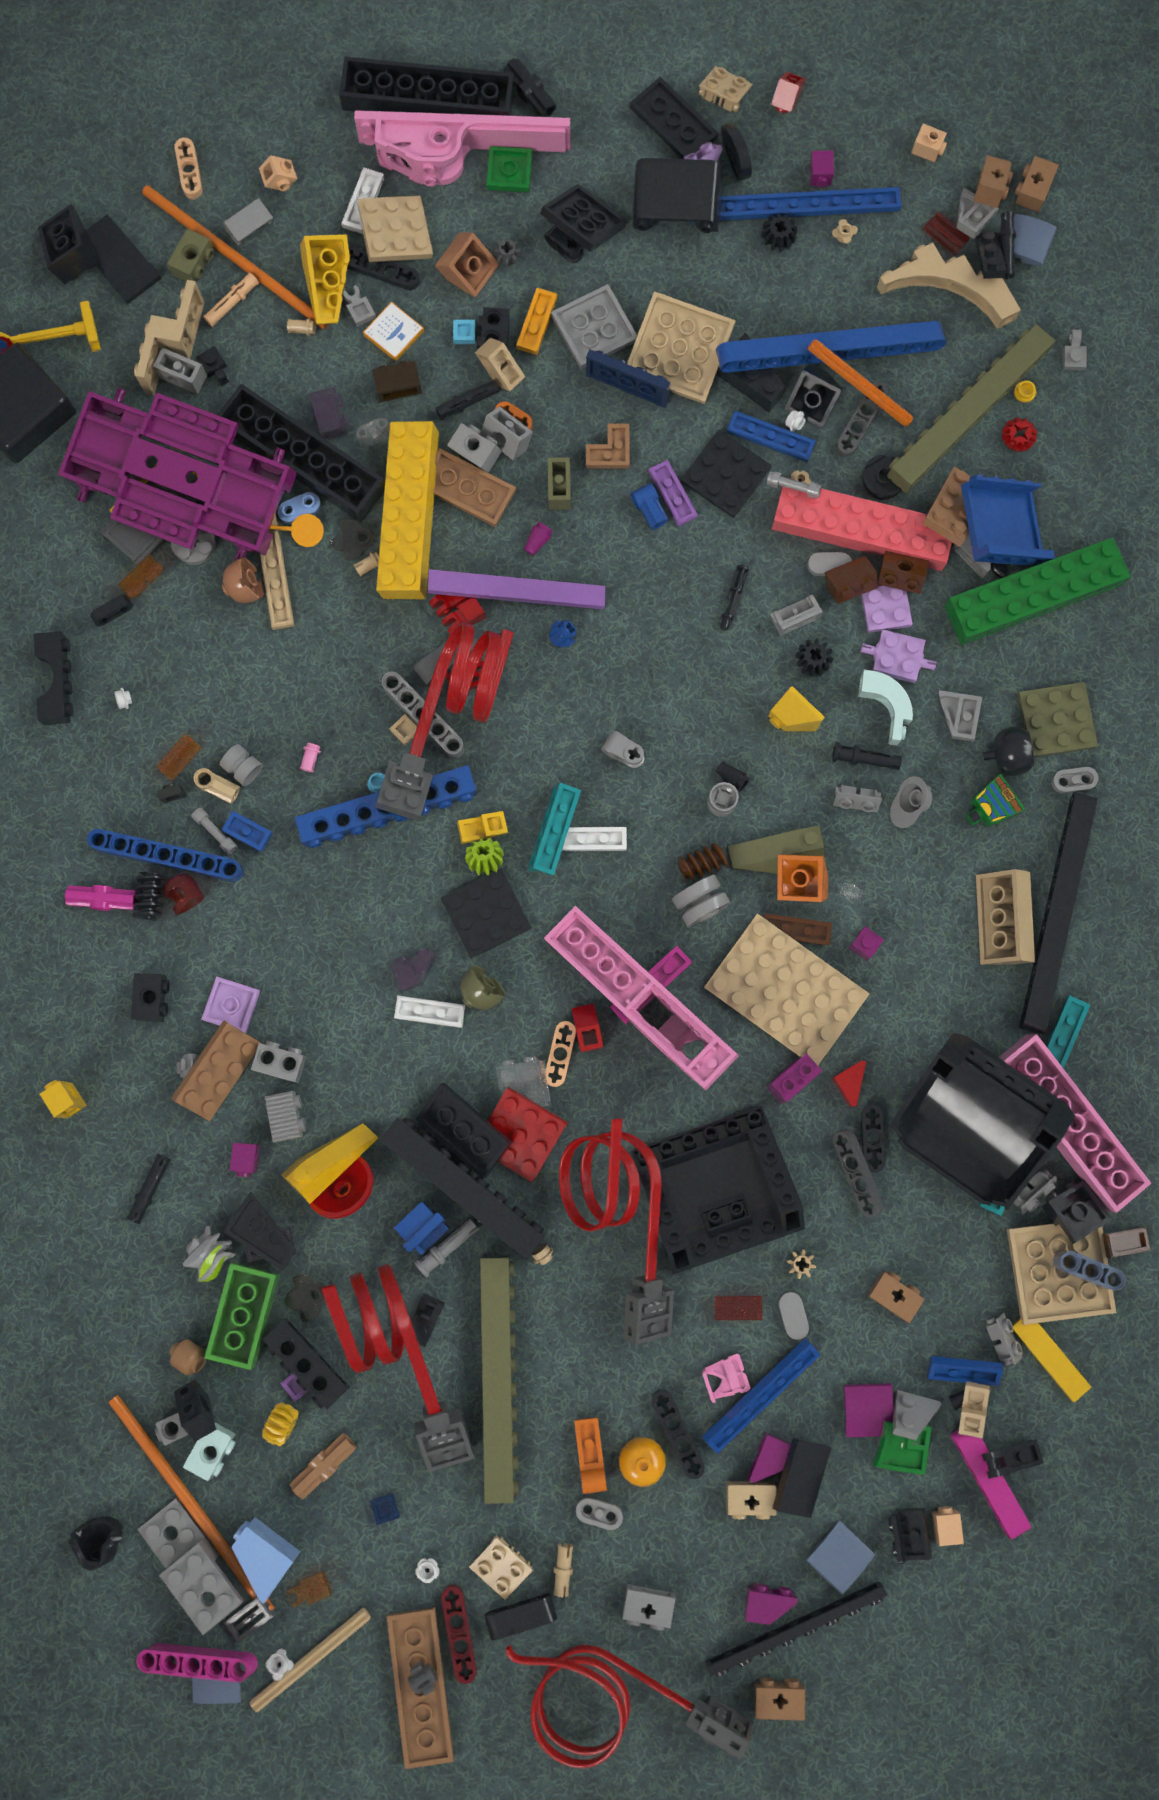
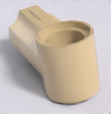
[194,768,241,804]

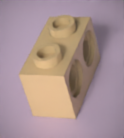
[475,338,525,391]

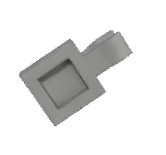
[1063,330,1087,370]

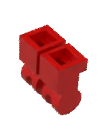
[429,594,486,634]

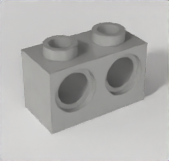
[251,1041,306,1083]

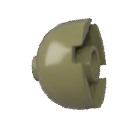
[460,965,505,1010]

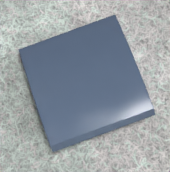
[1014,214,1057,266]
[805,1521,875,1594]
[192,1649,242,1704]

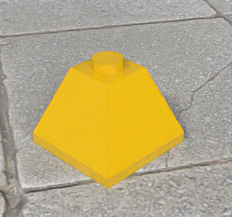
[769,686,825,731]

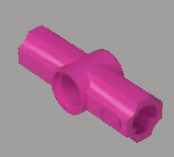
[65,885,138,911]

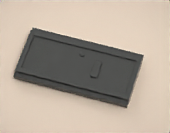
[100,472,201,566]

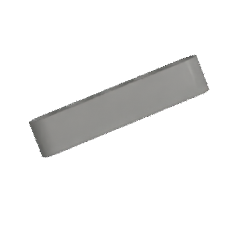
[382,672,464,759]

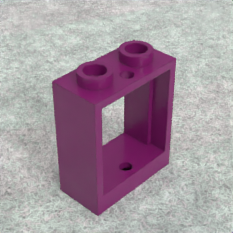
[766,1053,822,1104]

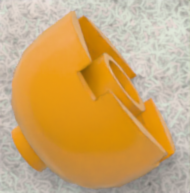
[619,1437,666,1487]

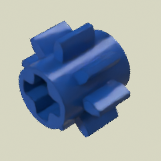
[549,620,576,648]

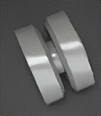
[672,875,731,928]

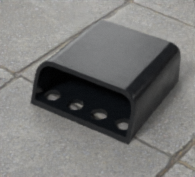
[0,342,76,463]

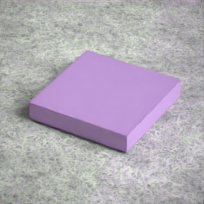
[201,976,260,1033]

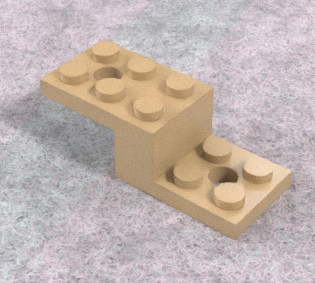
[134,280,204,396]

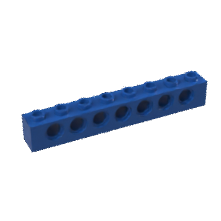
[295,765,477,848]

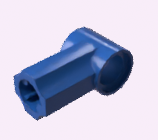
[630,483,668,530]

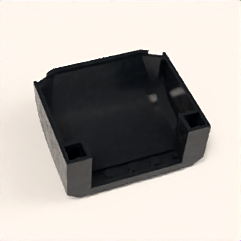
[888,1033,1075,1210]

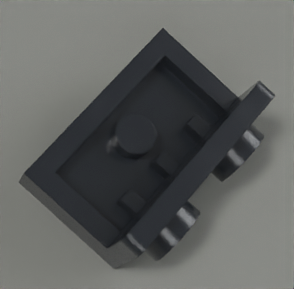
[889,1508,932,1564]

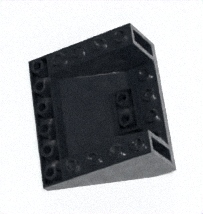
[631,1106,805,1275]

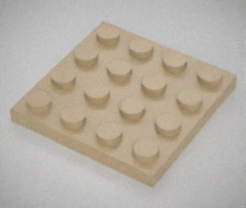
[627,291,736,404]
[1007,1223,1116,1325]

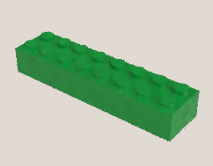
[944,537,1131,645]

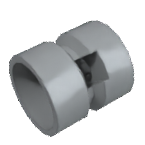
[220,744,263,786]
[707,782,739,817]

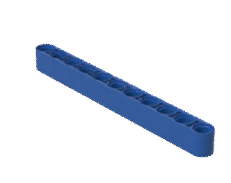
[716,321,946,373]

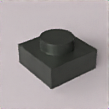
[157,783,186,804]

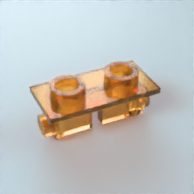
[117,554,164,599]
[156,734,202,781]

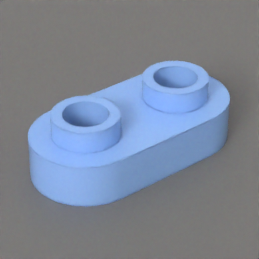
[278,492,321,524]

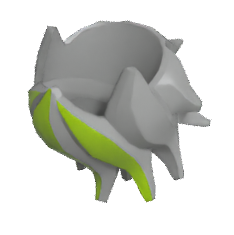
[183,1226,235,1282]

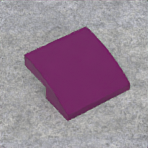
[844,1383,894,1437]

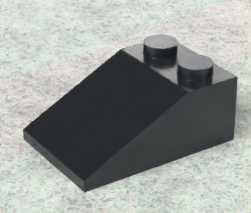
[38,204,99,285]

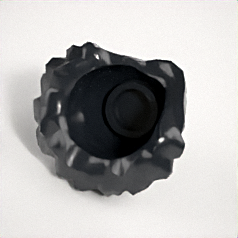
[68,1516,123,1571]

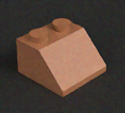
[435,232,499,297]

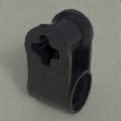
[544,225,583,263]

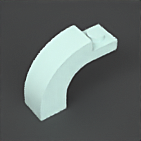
[858,670,913,746]

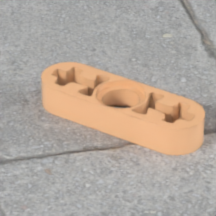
[175,138,203,199]
[545,1021,576,1087]

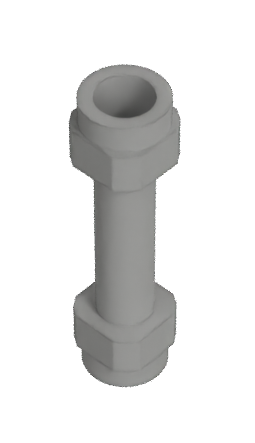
[767,471,822,499]
[191,807,238,855]

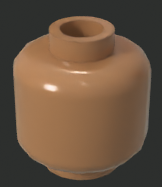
[170,1339,206,1376]

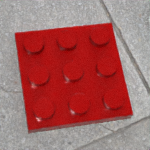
[488,1087,568,1183]

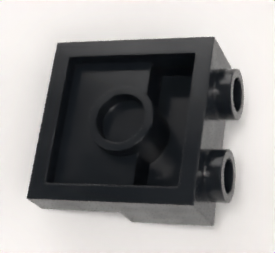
[1042,1180,1112,1244]

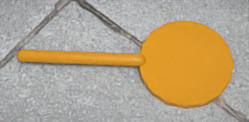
[270,514,324,547]

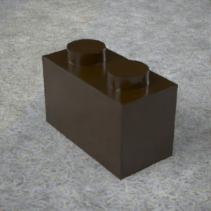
[372,361,422,402]

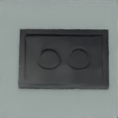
[772,1437,831,1518]

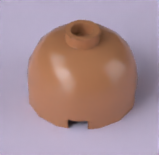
[222,557,264,603]

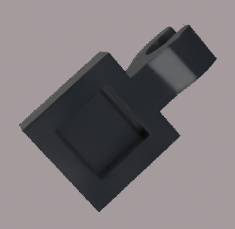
[196,346,229,386]

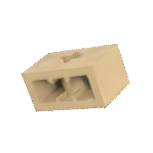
[726,1481,776,1520]

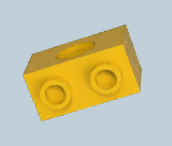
[40,1080,87,1119]

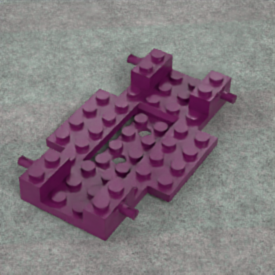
[58,388,297,560]

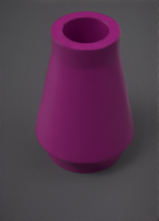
[523,522,553,556]

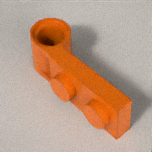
[574,1417,607,1494]

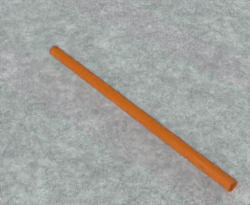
[142,185,329,330]
[108,1395,275,1615]

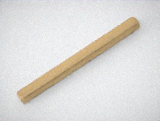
[250,1608,370,1712]

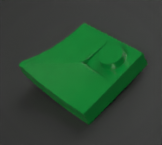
[873,1421,931,1475]

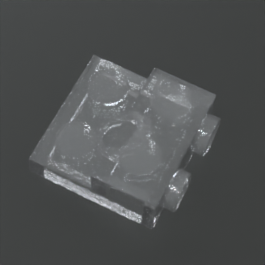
[496,1056,551,1108]

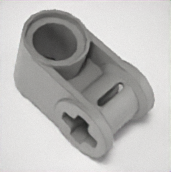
[601,730,644,768]

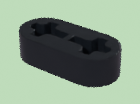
[90,595,133,626]

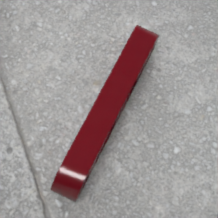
[441,1584,477,1684]

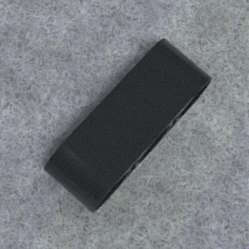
[484,1593,558,1640]

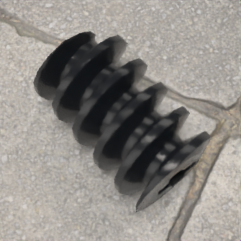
[132,872,167,921]

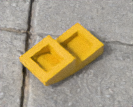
[457,811,508,844]

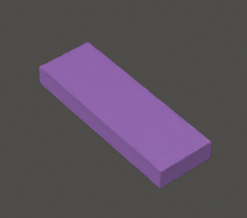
[648,460,698,527]

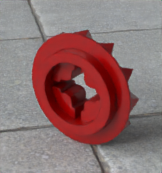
[1002,417,1038,452]

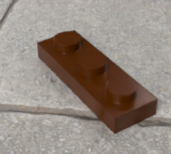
[763,913,832,946]

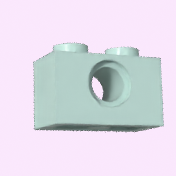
[183,1423,236,1481]

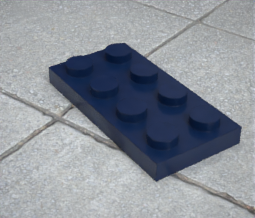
[586,349,671,408]

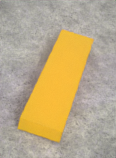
[1012,1318,1091,1402]

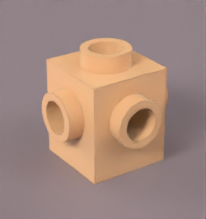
[259,155,297,191]

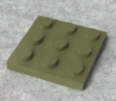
[1018,682,1098,757]

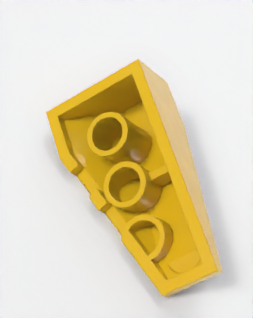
[281,1123,378,1204]

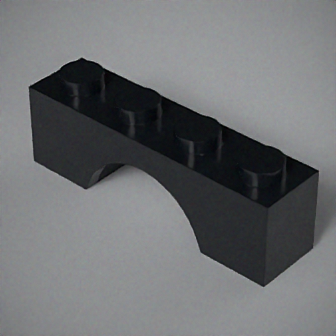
[34,631,74,725]

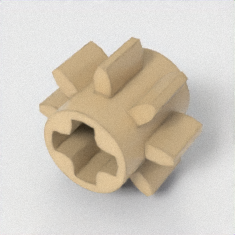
[786,1249,816,1279]

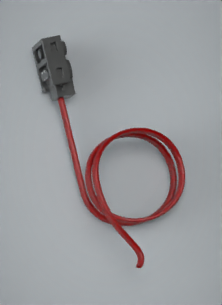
[505,1645,754,1768]

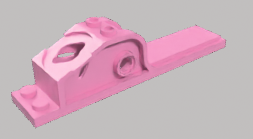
[354,111,570,187]
[544,906,738,1090]

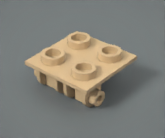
[699,66,753,113]
[469,1535,533,1600]

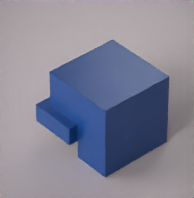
[394,1201,450,1255]

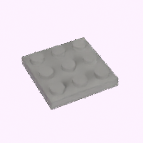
[551,284,637,370]

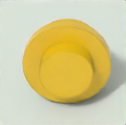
[1014,381,1036,403]

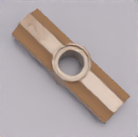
[289,1432,357,1500]

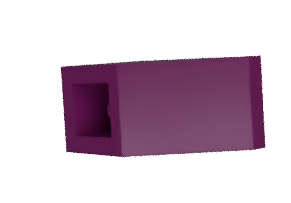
[744,1583,798,1625]

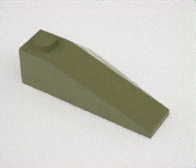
[728,826,825,875]

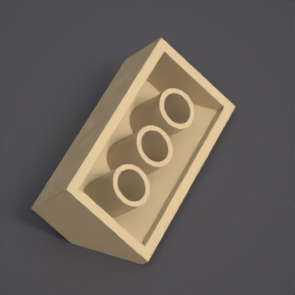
[976,869,1035,965]

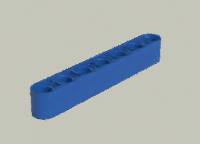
[87,829,243,882]

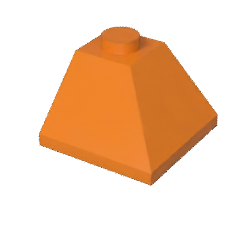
[777,854,828,902]

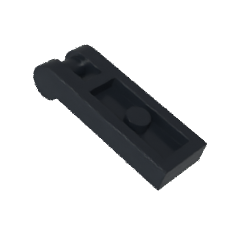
[981,1439,1044,1479]

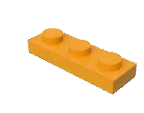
[516,288,557,355]

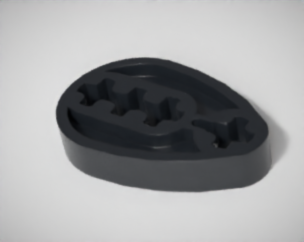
[720,122,752,181]

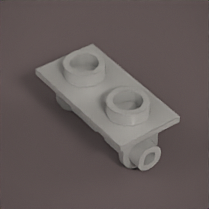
[833,785,882,812]
[1014,1169,1057,1215]
[985,1313,1023,1366]

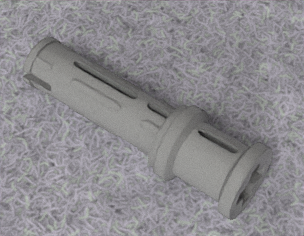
[414,1218,479,1278]

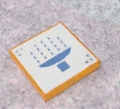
[363,302,424,362]

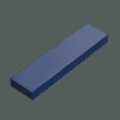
[727,411,816,462]

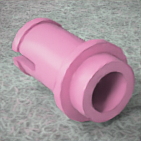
[299,743,321,773]

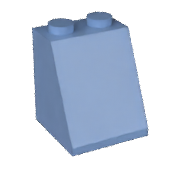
[232,1517,301,1604]

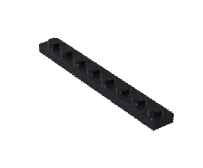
[705,1581,888,1677]

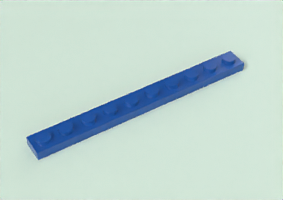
[720,187,901,221]

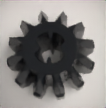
[761,212,798,252]
[795,638,834,677]

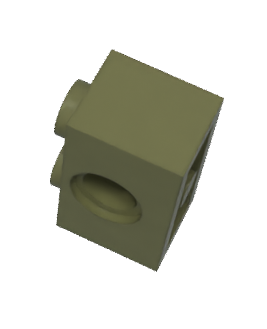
[167,228,214,282]
[548,457,571,510]

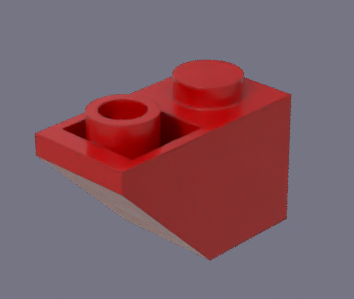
[571,1004,604,1053]

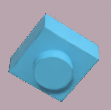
[453,320,475,344]

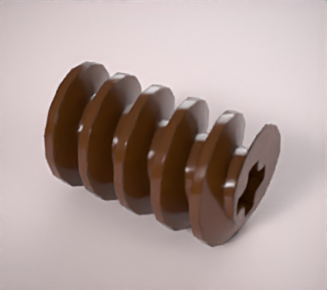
[678,843,729,884]

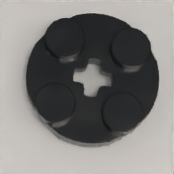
[862,455,902,500]

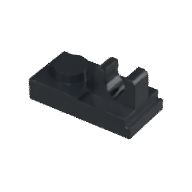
[411,1293,445,1347]

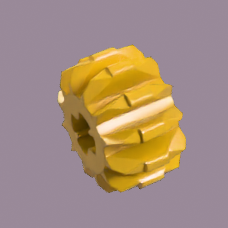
[262,1402,298,1446]

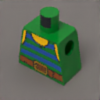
[966,774,1025,827]

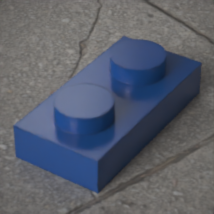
[222,811,273,852]

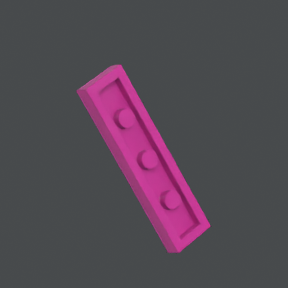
[610,946,692,1025]

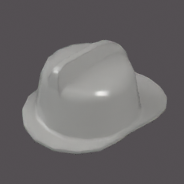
[890,776,932,828]

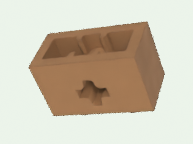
[973,155,1013,208]
[1015,156,1059,212]
[866,1270,925,1323]
[753,1677,805,1721]

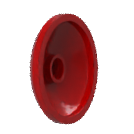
[309,1156,374,1219]

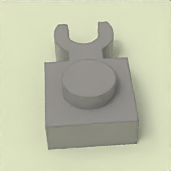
[343,285,376,327]

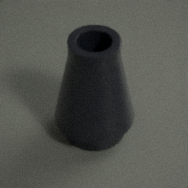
[715,761,750,793]

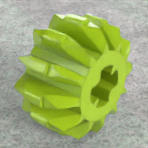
[465,837,504,875]

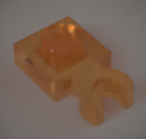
[286,1571,332,1607]

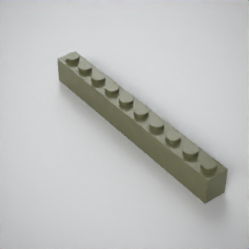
[887,324,1055,494]
[480,1257,519,1504]

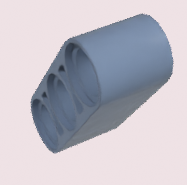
[1053,1250,1126,1291]

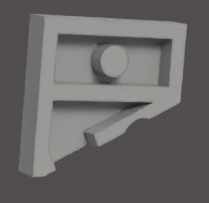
[956,188,999,239]
[938,690,982,742]
[893,1390,941,1440]

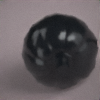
[983,726,1034,776]

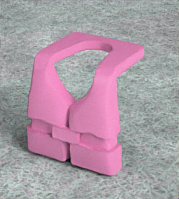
[702,1353,751,1403]

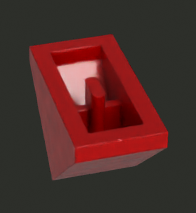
[831,1060,867,1107]

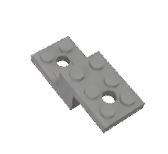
[137,1497,244,1635]

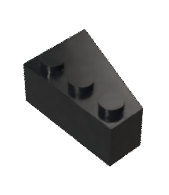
[717,332,785,412]

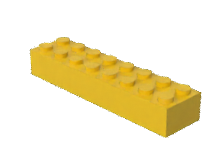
[376,421,439,599]

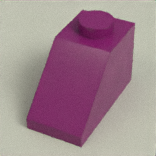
[747,1432,791,1483]

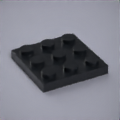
[540,184,627,252]
[681,429,772,518]
[441,868,532,959]

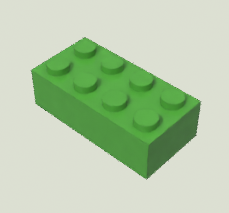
[205,1262,281,1370]

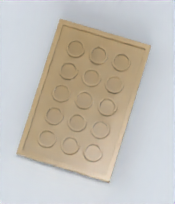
[704,914,869,1065]

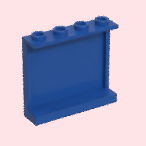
[961,475,1055,566]

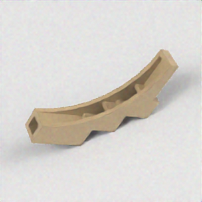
[877,243,1021,329]

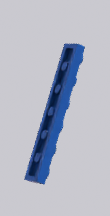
[702,1338,820,1454]

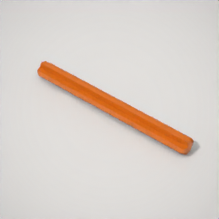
[808,339,913,426]

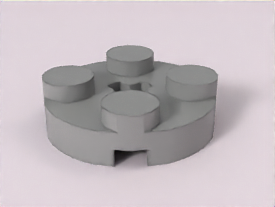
[171,530,216,565]

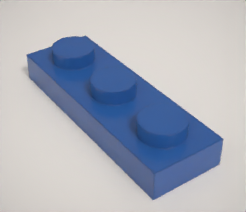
[927,1356,1003,1386]

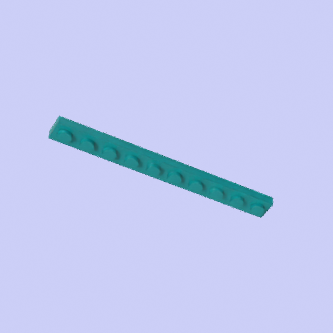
[978,995,1090,1216]

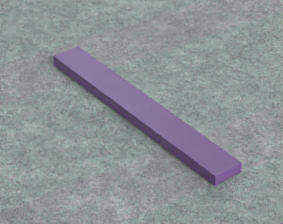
[428,570,605,609]

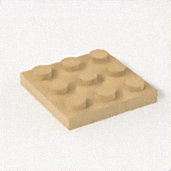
[357,196,433,262]

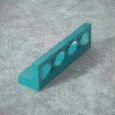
[527,783,581,876]

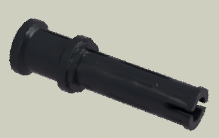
[832,742,902,770]

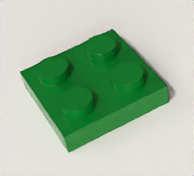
[487,146,532,193]

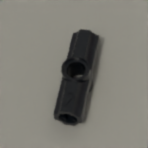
[504,58,557,117]

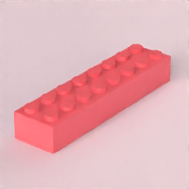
[772,486,952,571]

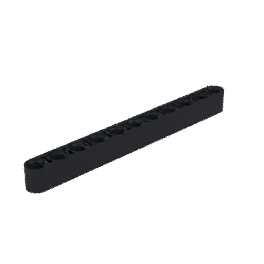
[1019,792,1097,1035]

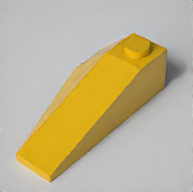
[300,235,350,325]

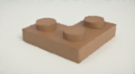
[586,424,630,469]

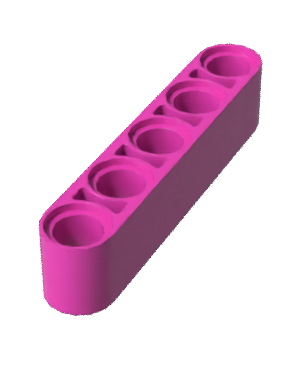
[950,1429,1031,1540]
[136,1643,258,1682]

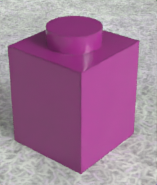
[809,151,834,188]
[848,926,884,961]
[230,1143,260,1177]

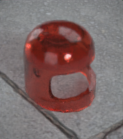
[164,874,205,916]

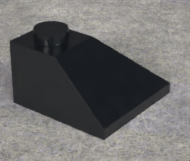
[784,364,842,429]

